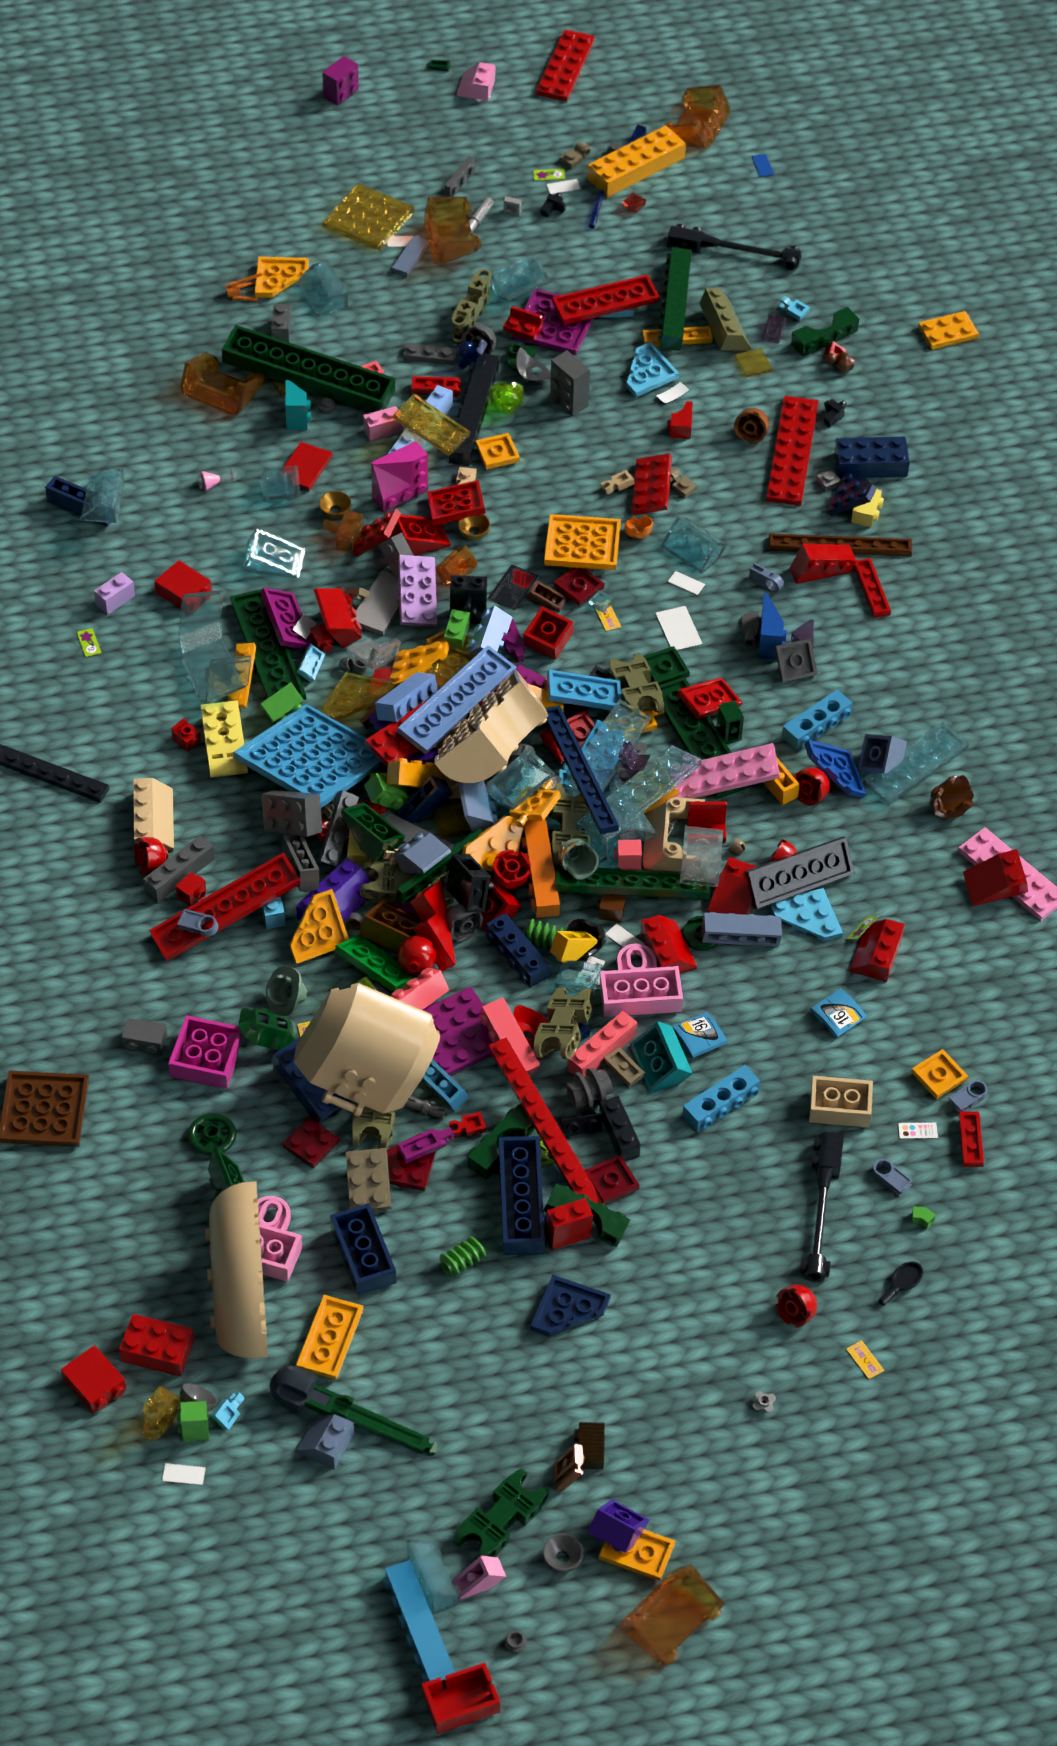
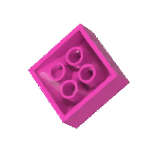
[371,441,428,512]
[168,1015,242,1089]

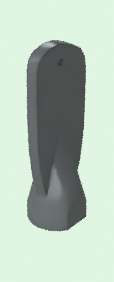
[742,612,759,648]

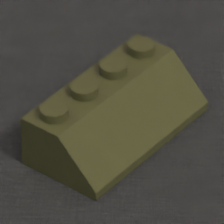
[699,288,752,351]

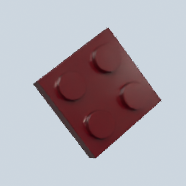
[553,567,605,606]
[283,1117,340,1169]
[585,1155,640,1205]

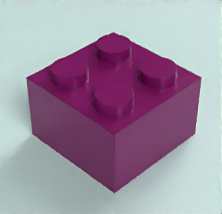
[322,56,359,105]

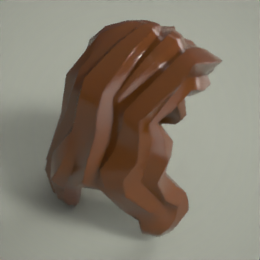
[930,775,974,818]

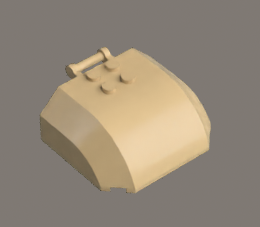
[294,983,440,1117]

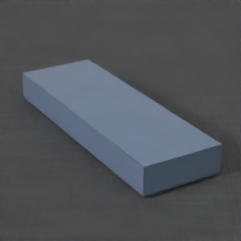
[392,236,429,277]

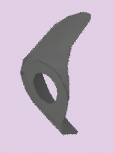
[516,348,551,382]

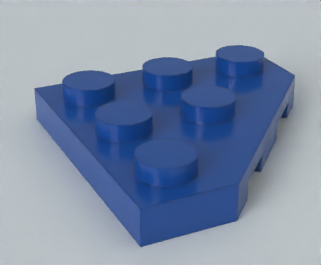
[804,739,866,799]

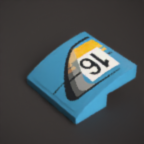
[810,988,868,1039]
[672,1012,727,1058]

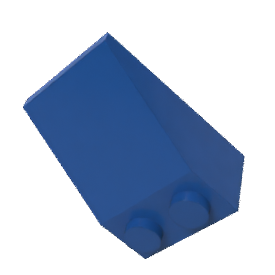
[758,593,787,660]

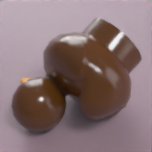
[825,352,855,373]

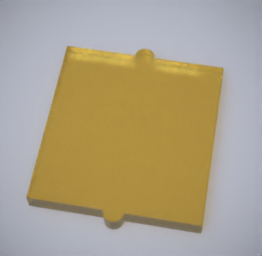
[735,348,773,377]

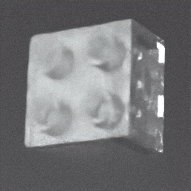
[346,638,401,670]

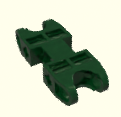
[453,1469,550,1560]

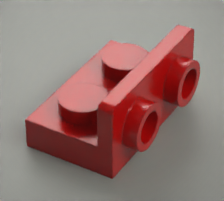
[503,306,543,341]

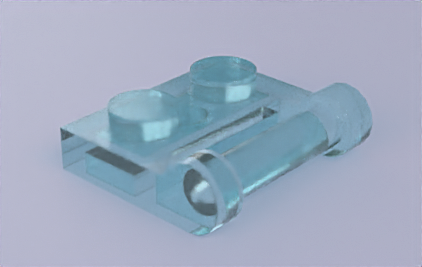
[555,960,603,993]

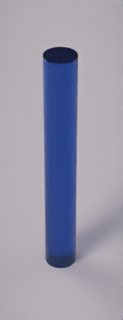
[589,190,605,229]

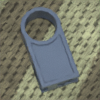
[749,563,784,593]
[177,909,218,937]
[948,1080,987,1114]
[872,1159,913,1197]

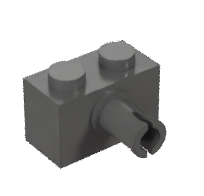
[374,533,414,577]

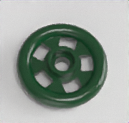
[188,1113,236,1155]

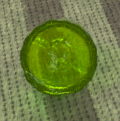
[489,382,524,414]

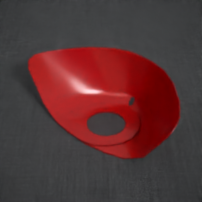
[513,1005,549,1049]

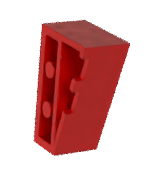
[789,544,857,584]

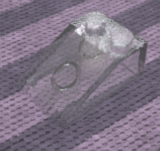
[679,826,723,887]

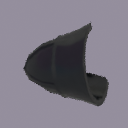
[566,918,608,959]

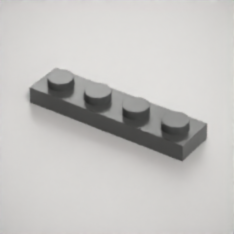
[318,790,359,868]

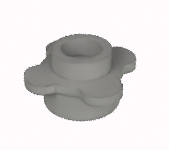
[753,1391,776,1413]

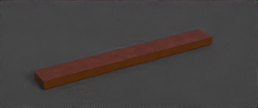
[769,533,912,556]

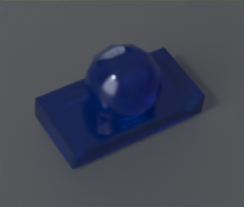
[458,339,487,369]

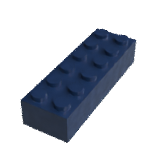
[499,1136,545,1255]

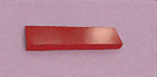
[854,558,891,618]

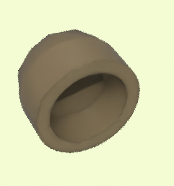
[729,837,746,854]

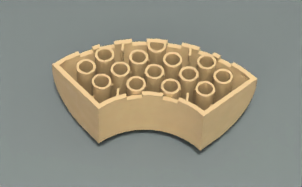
[434,670,548,783]
[205,1181,268,1358]

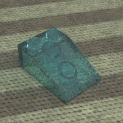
[242,528,305,578]

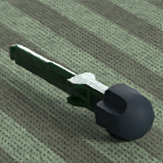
[269,1366,439,1456]

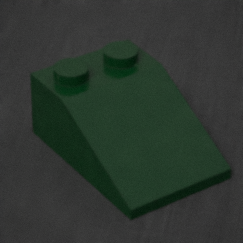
[341,802,405,862]

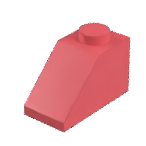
[614,840,642,870]

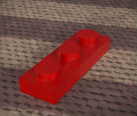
[959,1111,984,1167]

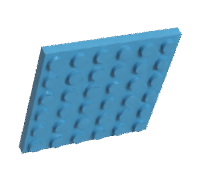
[233,704,384,808]

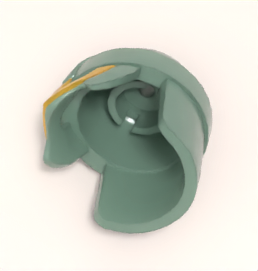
[558,838,599,879]

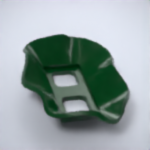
[239,1008,297,1051]

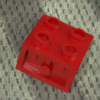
[687,801,727,843]

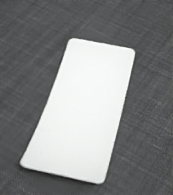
[656,382,689,403]

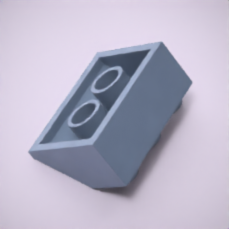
[458,781,499,833]

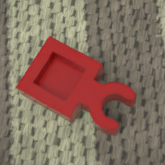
[449,1112,486,1138]

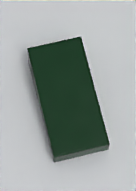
[428,60,451,72]

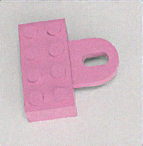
[600,944,683,1017]
[209,1196,302,1282]

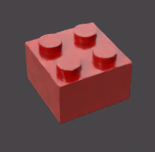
[523,606,574,660]

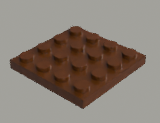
[0,1071,89,1147]

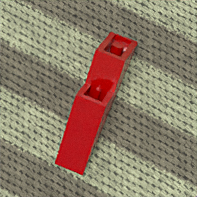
[410,880,456,972]

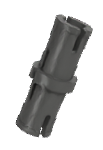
[405,1096,447,1120]

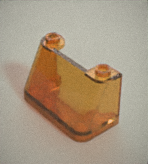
[664,85,731,148]
[424,197,481,264]
[180,352,265,416]
[619,1564,725,1665]

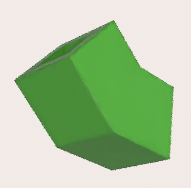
[912,1206,936,1229]

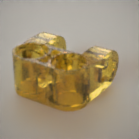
[143,1386,180,1440]

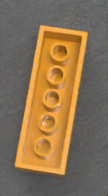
[587,125,686,198]

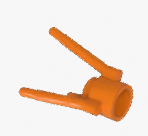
[226,273,263,301]

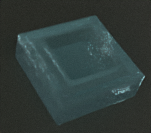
[589,590,614,613]

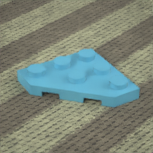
[626,342,679,397]
[769,888,843,942]

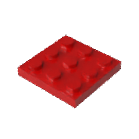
[427,480,486,525]

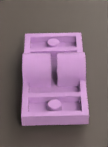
[396,555,437,627]

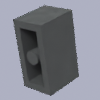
[271,304,291,342]
[122,1018,168,1055]

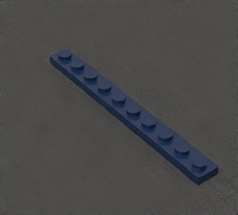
[545,706,619,835]

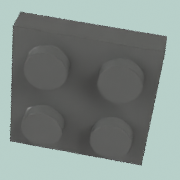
[774,639,818,682]

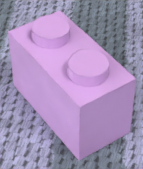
[94,572,135,615]

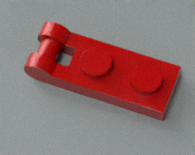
[412,376,461,397]

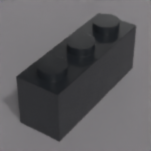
[599,1096,640,1161]

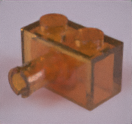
[323,510,364,554]
[435,545,478,586]

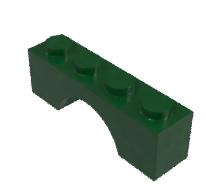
[791,307,859,357]
[467,1103,535,1180]
[543,1183,631,1247]

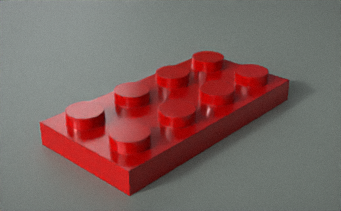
[632,453,672,515]

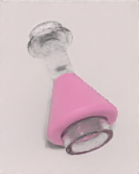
[197,469,238,492]

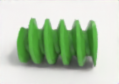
[524,918,564,949]
[439,1237,486,1279]

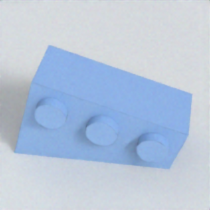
[465,606,512,659]

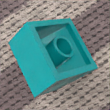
[285,380,311,430]

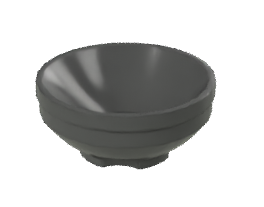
[180,1383,217,1412]
[543,1534,583,1573]

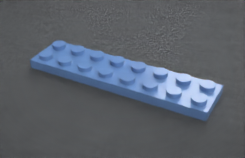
[397,645,516,755]

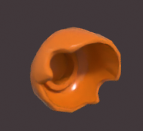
[624,515,653,539]

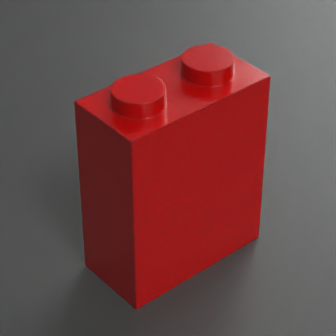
[154,560,212,614]
[545,1198,593,1250]
[60,1345,127,1414]

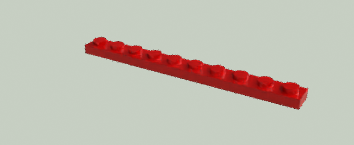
[488,1037,604,1204]

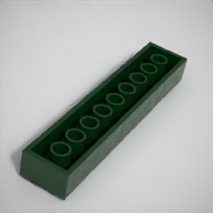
[222,325,396,413]

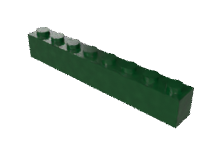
[658,247,692,351]

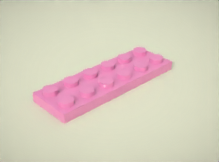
[664,743,780,799]
[958,827,1057,921]

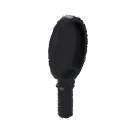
[878,1262,923,1306]

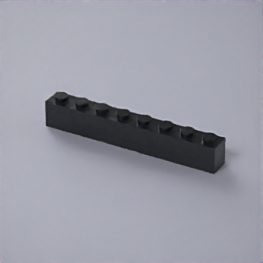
[446,353,499,467]

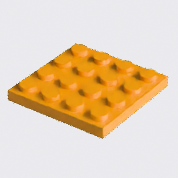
[544,514,621,570]

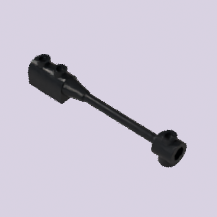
[667,224,802,270]
[800,1132,844,1282]

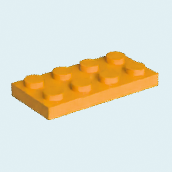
[296,1295,364,1380]

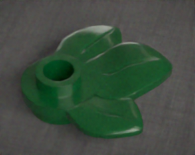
[507,344,538,370]

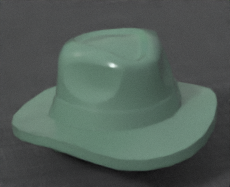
[266,966,308,1016]

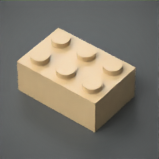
[809,1076,873,1128]

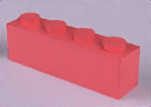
[390,968,449,1010]
[479,997,540,1075]
[567,1011,637,1077]

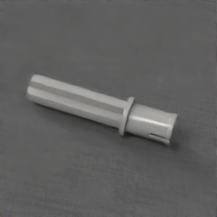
[462,197,494,235]

